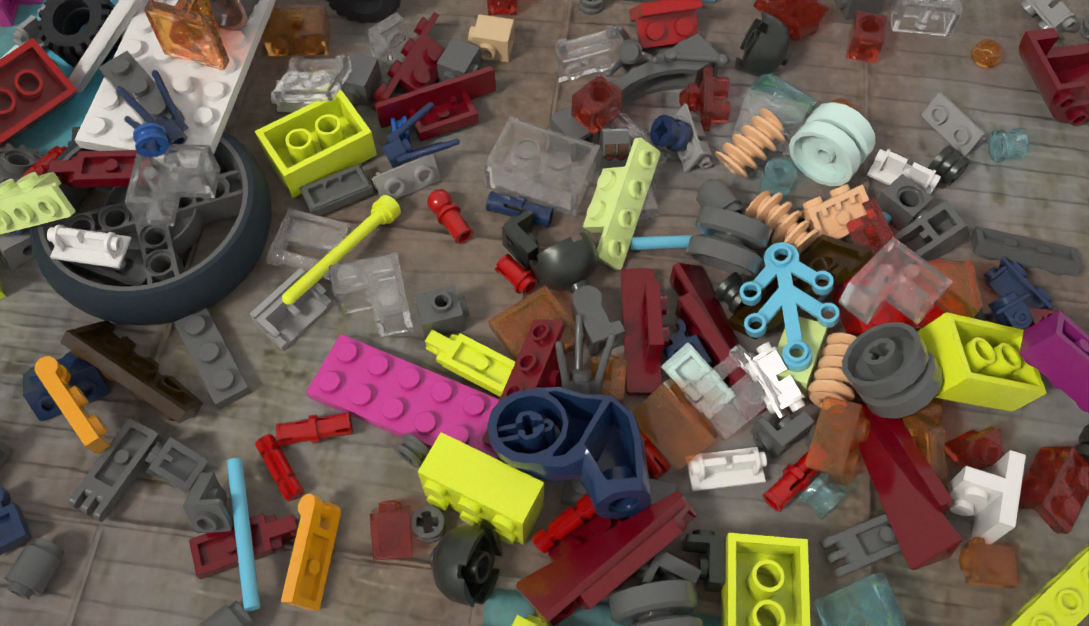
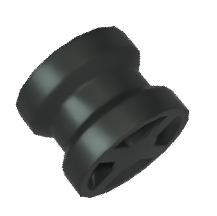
[928,145,971,186]
[714,272,757,315]

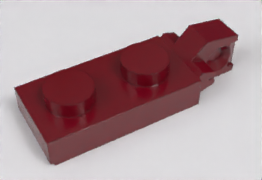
[48,150,152,188]
[189,514,299,579]

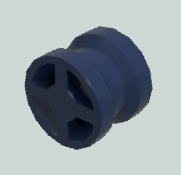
[650,115,691,152]

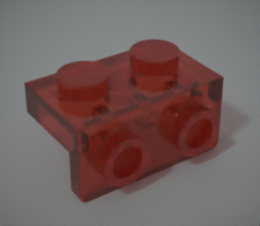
[753,0,829,39]
[1018,446,1089,534]

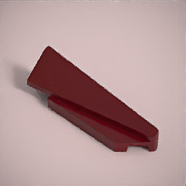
[669,263,768,421]
[844,401,962,570]
[516,492,698,623]

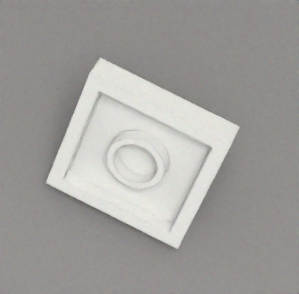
[945,450,1026,548]

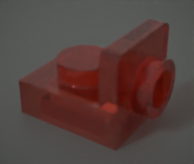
[369,500,413,561]

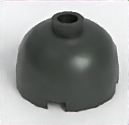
[735,12,792,76]
[529,231,598,294]
[430,525,502,607]

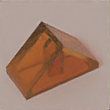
[907,261,983,318]

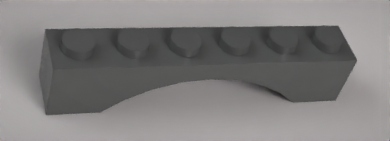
[550,33,720,161]

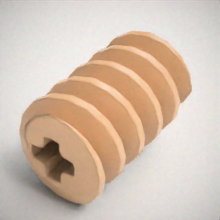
[715,107,786,179]
[745,190,820,257]
[807,333,857,414]

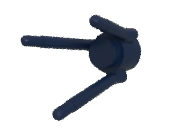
[116,70,189,154]
[382,102,460,168]

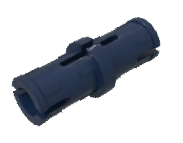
[486,191,554,228]

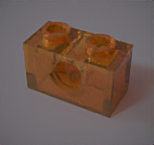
[262,7,331,56]

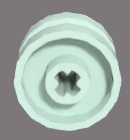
[789,102,876,186]

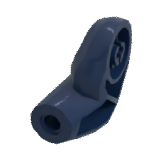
[487,387,651,519]

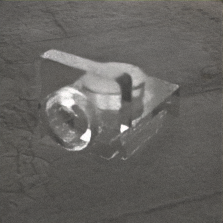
[368,12,407,67]

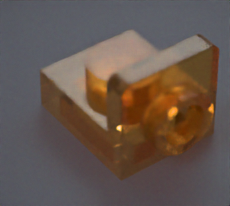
[590,355,627,404]
[959,537,1018,589]

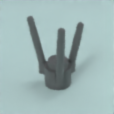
[605,26,658,77]
[555,314,616,394]

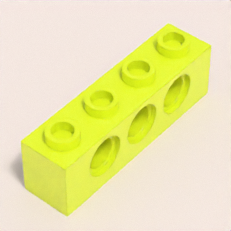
[1002,543,1089,626]

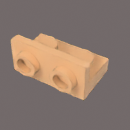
[799,184,878,240]

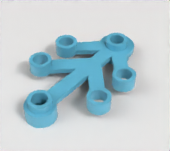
[740,242,839,372]

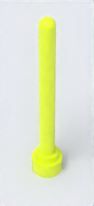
[282,195,401,305]

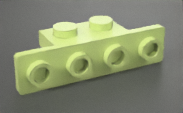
[583,138,660,270]
[0,171,75,235]

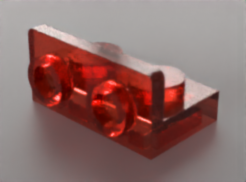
[846,198,905,272]

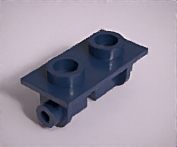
[983,256,1053,309]
[984,291,1033,329]

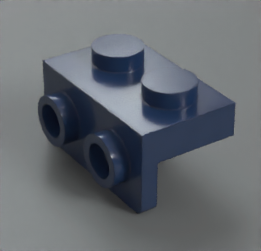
[23,351,109,421]

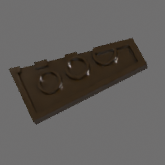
[728,234,876,340]
[60,320,203,423]

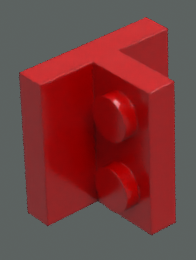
[629,0,702,49]

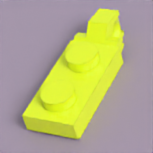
[425,330,515,397]

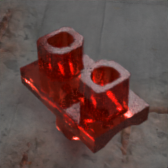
[679,67,730,131]

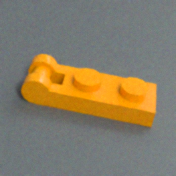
[34,356,111,455]
[281,494,341,611]

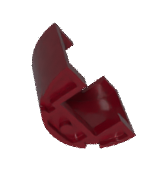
[1019,28,1089,126]

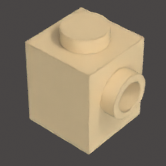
[468,14,515,63]

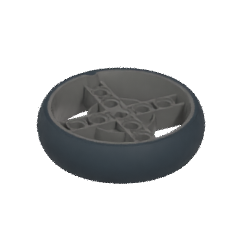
[30,130,272,326]

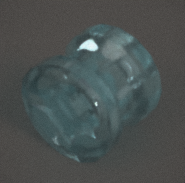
[988,128,1028,162]
[760,157,797,197]
[799,472,847,520]

